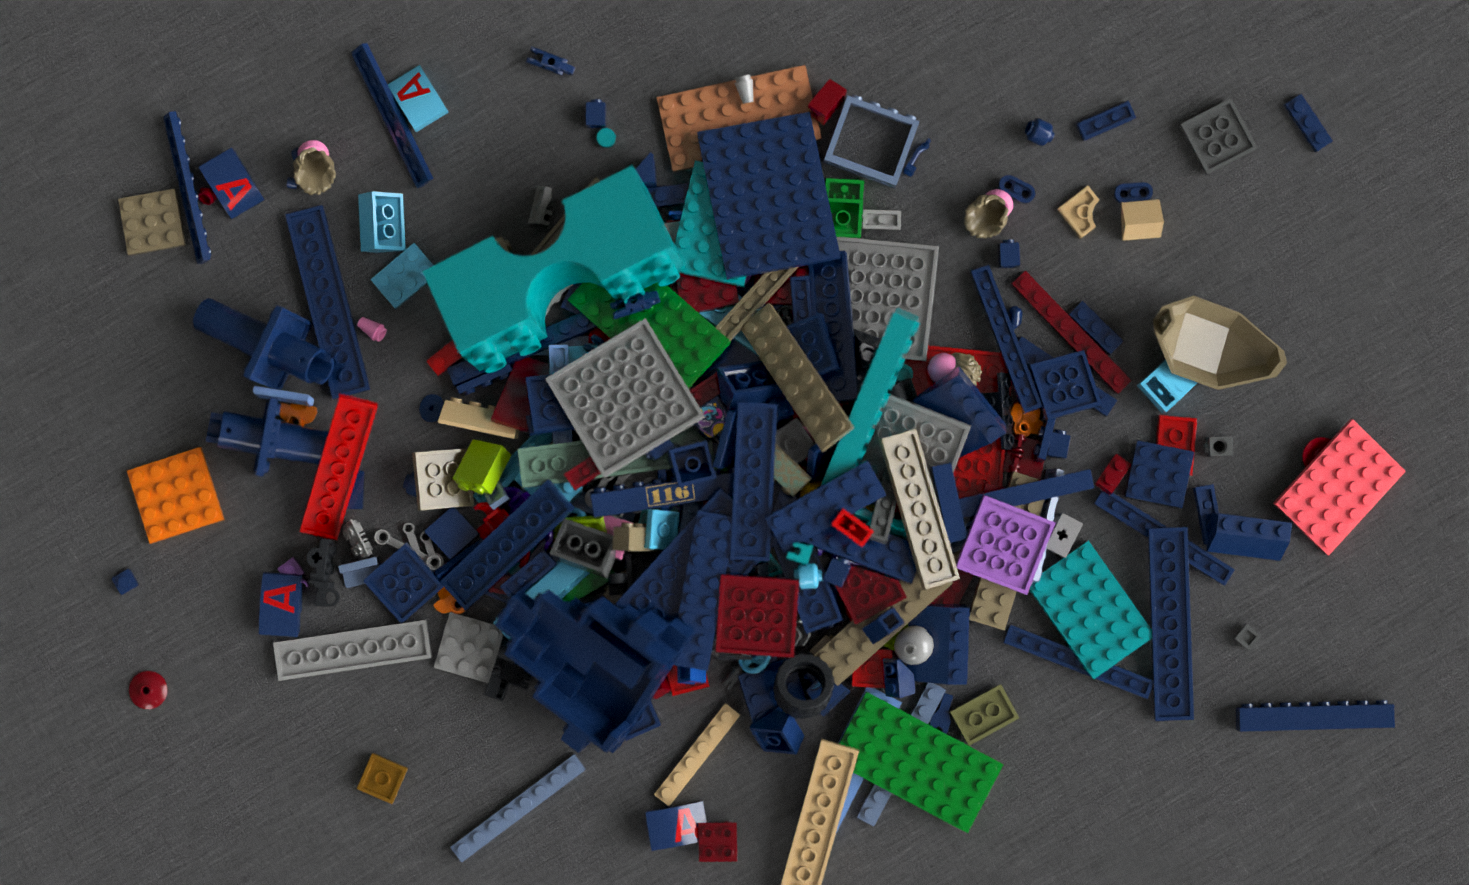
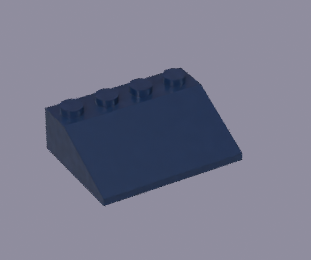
[913,366,1006,458]
[906,604,970,685]

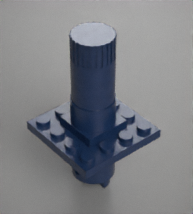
[193,298,334,390]
[206,398,328,477]

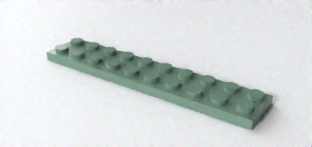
[517,427,714,488]

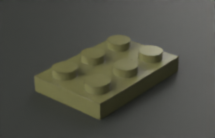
[950,684,1019,746]

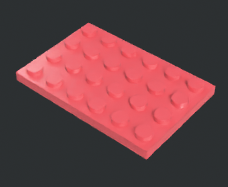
[1273,419,1406,556]

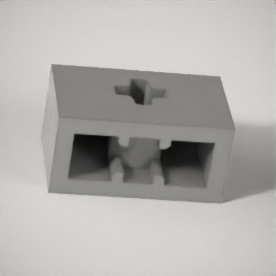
[1046,513,1083,558]

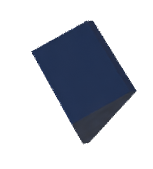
[635,152,657,189]

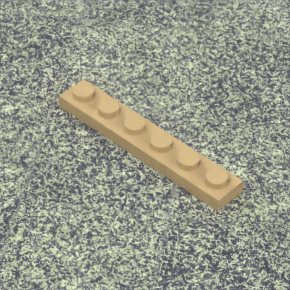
[654,703,740,806]

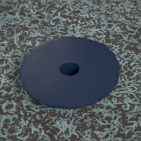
[419,394,444,422]

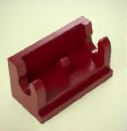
[808,79,847,126]

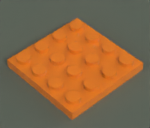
[127,447,224,544]

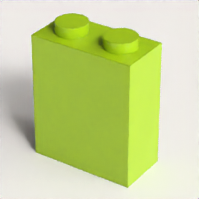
[452,439,511,495]

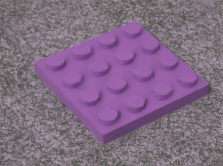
[956,495,1055,595]

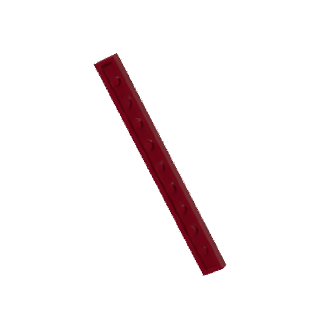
[564,372,720,491]

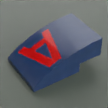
[199,148,265,219]
[259,572,302,637]
[645,801,707,851]

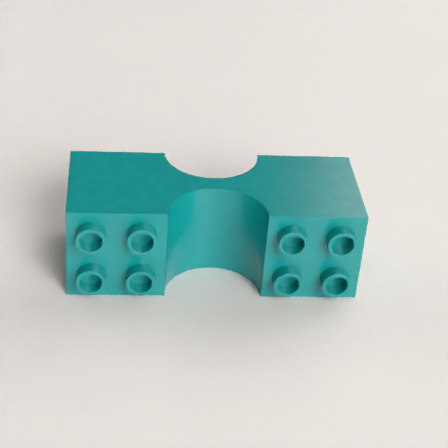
[422,165,686,373]

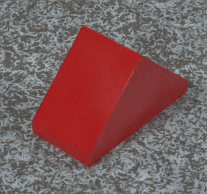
[831,508,874,547]

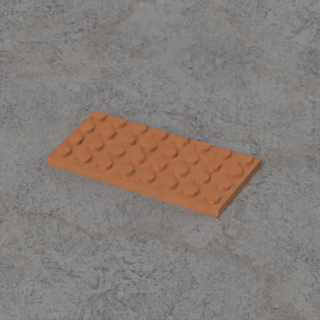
[657,65,822,172]

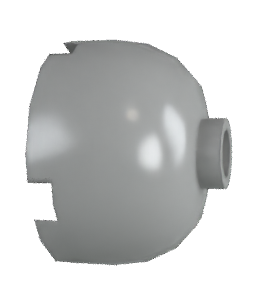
[894,625,934,665]

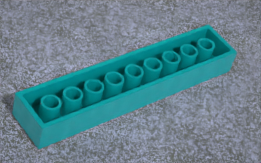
[821,308,920,485]

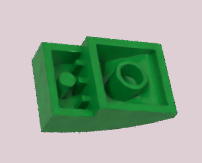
[825,178,864,238]

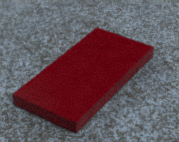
[491,357,549,433]

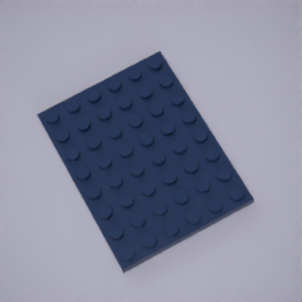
[697,112,841,280]

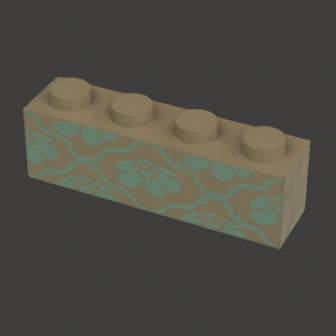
[773,443,812,496]

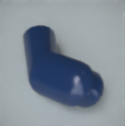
[1009,306,1023,330]

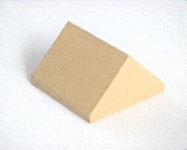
[1121,199,1164,241]

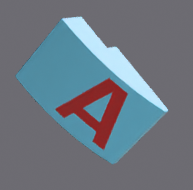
[388,65,449,132]

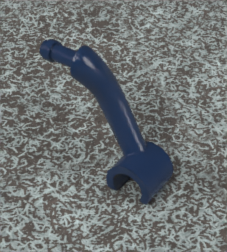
[903,138,931,177]
[287,147,299,189]

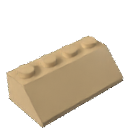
[438,397,519,439]

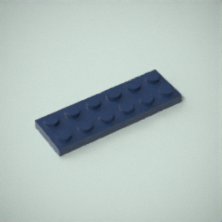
[764,460,886,552]

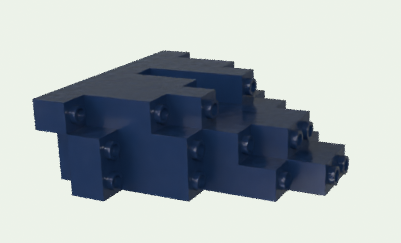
[495,589,695,753]

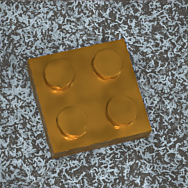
[357,753,408,804]

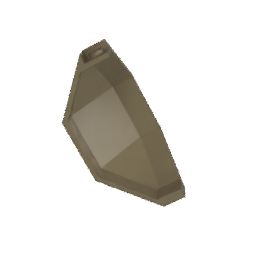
[1153,296,1287,390]

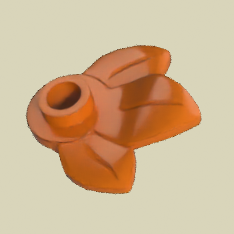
[279,403,317,427]
[1011,403,1044,437]
[434,587,466,614]

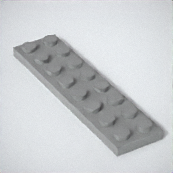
[273,620,432,681]

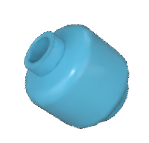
[794,563,823,589]

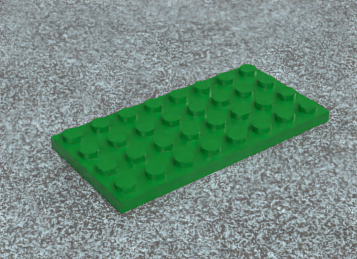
[568,282,731,389]
[839,692,1004,833]

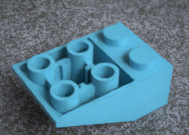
[1137,359,1198,413]

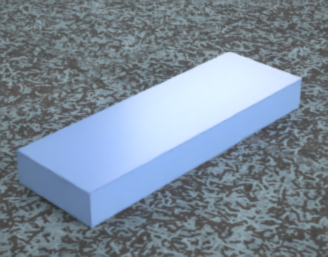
[253,386,314,406]

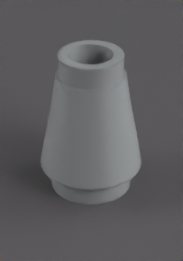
[734,75,754,104]

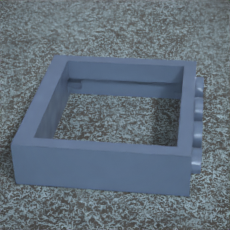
[823,95,920,188]

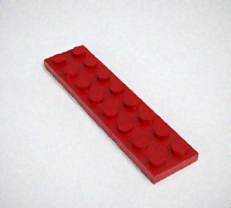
[299,394,378,540]

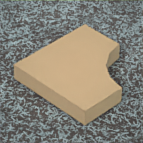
[1057,185,1099,239]

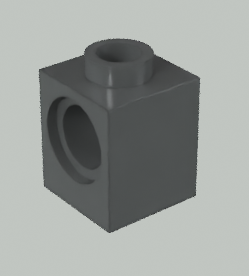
[1203,436,1233,457]

